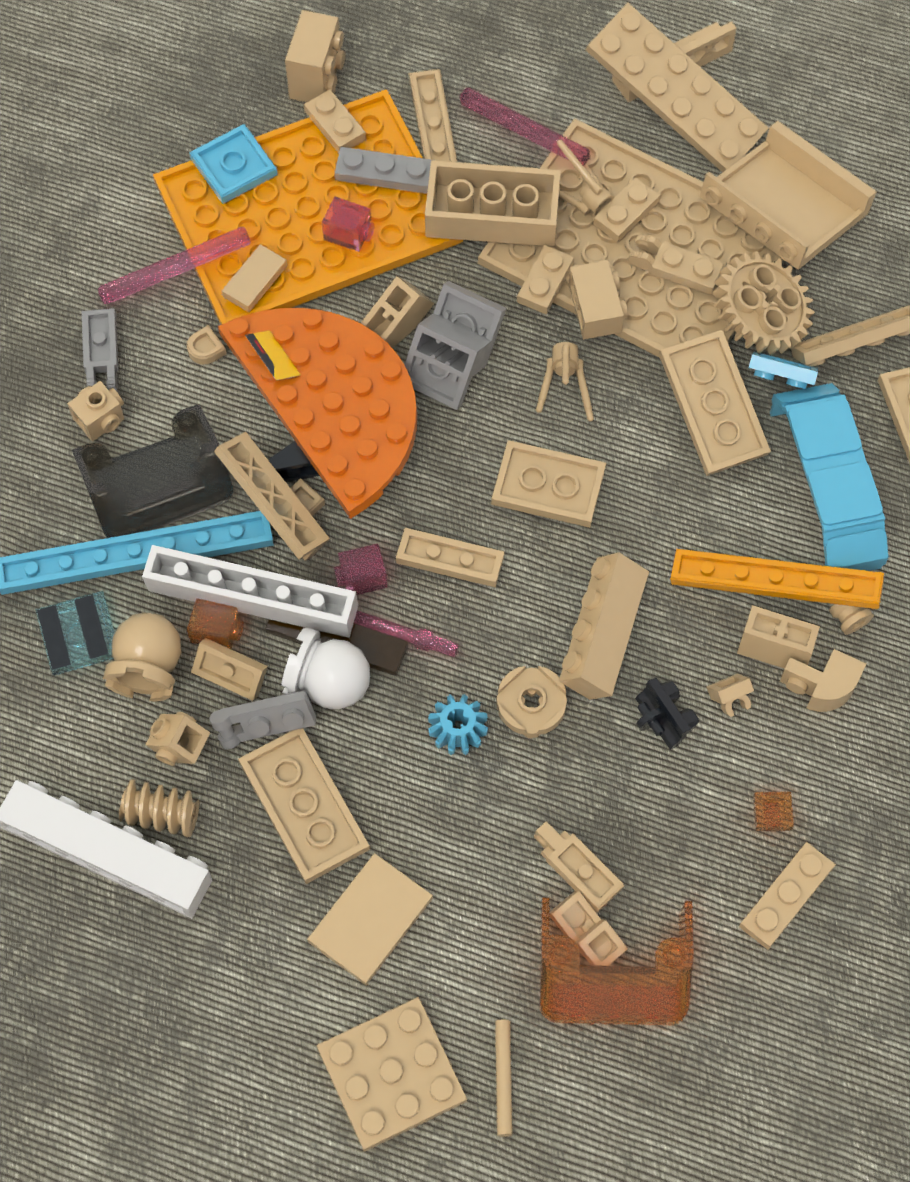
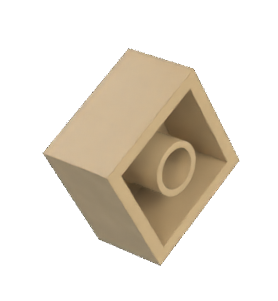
[285,10,345,102]

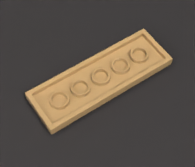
[586,2,769,173]

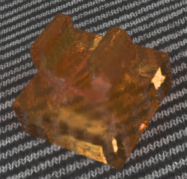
[753,792,794,831]

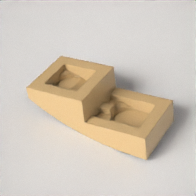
[548,891,628,973]

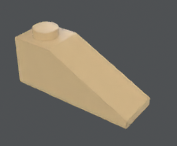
[361,276,434,348]

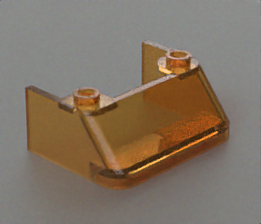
[539,898,693,1025]

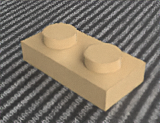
[304,89,366,153]
[593,177,660,243]
[517,245,574,315]
[191,638,268,701]

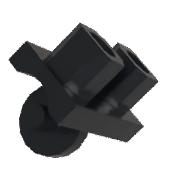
[635,678,699,750]

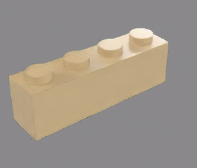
[559,552,649,700]

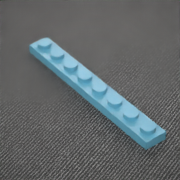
[0,511,274,595]

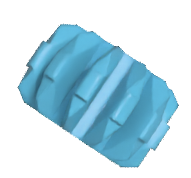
[428,694,488,755]

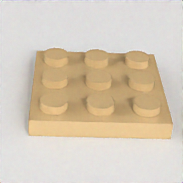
[316,997,467,1152]

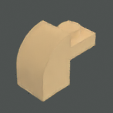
[780,649,866,712]

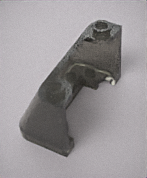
[72,404,233,538]

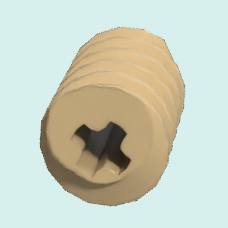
[119,779,199,837]

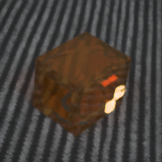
[187,598,244,649]

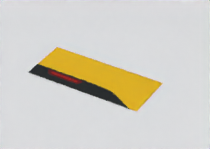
[245,330,300,380]

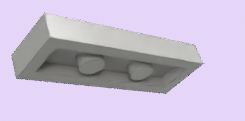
[335,147,431,194]

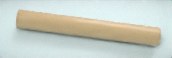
[495,1019,512,1137]

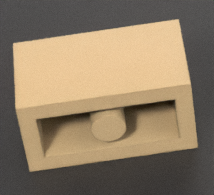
[568,260,628,340]

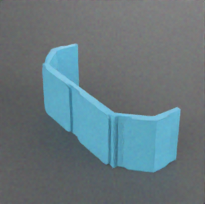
[770,383,889,571]

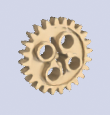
[713,251,814,355]

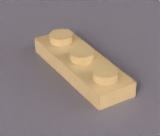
[396,528,504,588]
[739,842,836,950]

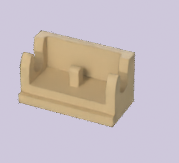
[737,605,820,669]

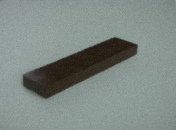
[265,619,408,676]

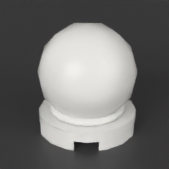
[282,627,370,709]

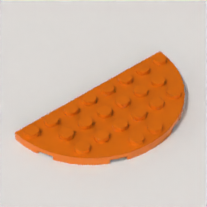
[217,308,418,519]

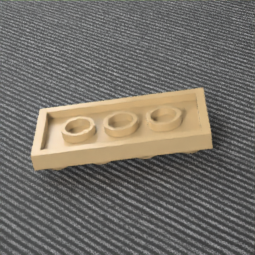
[659,329,771,476]
[238,728,370,884]

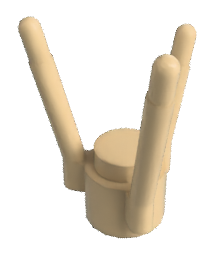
[557,140,614,215]
[536,342,594,422]

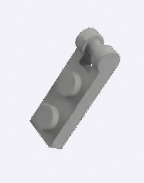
[209,690,316,749]

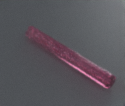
[459,88,590,166]
[98,227,251,304]

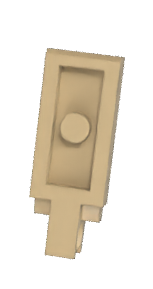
[534,821,624,913]

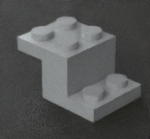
[404,281,507,410]

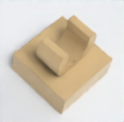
[707,673,754,717]

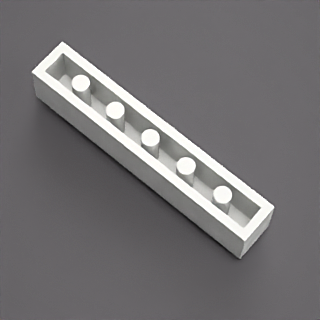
[142,545,358,638]
[0,780,212,919]

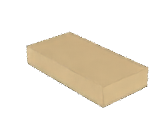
[222,244,287,312]

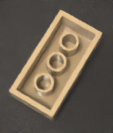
[425,160,561,247]

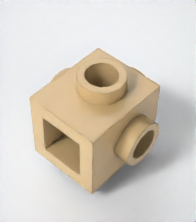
[67,381,124,442]
[145,712,210,766]

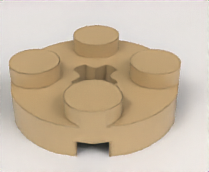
[496,666,567,738]

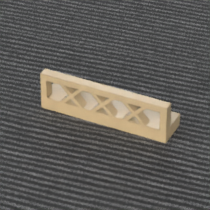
[612,21,737,103]
[214,432,330,561]

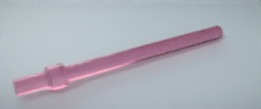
[354,610,459,657]

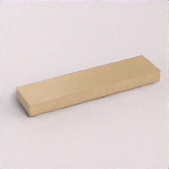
[409,69,457,162]

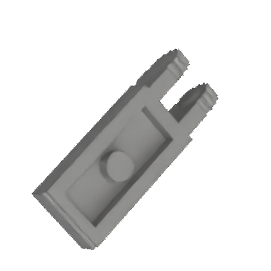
[82,308,119,392]

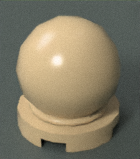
[103,612,181,702]

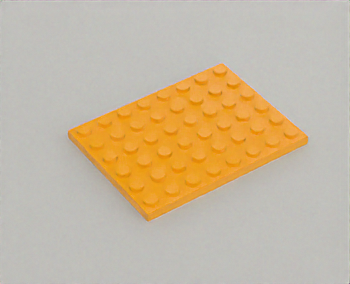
[153,89,463,325]

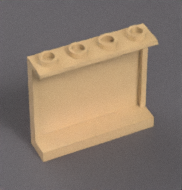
[699,121,877,270]

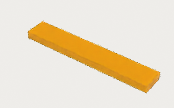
[670,549,884,609]

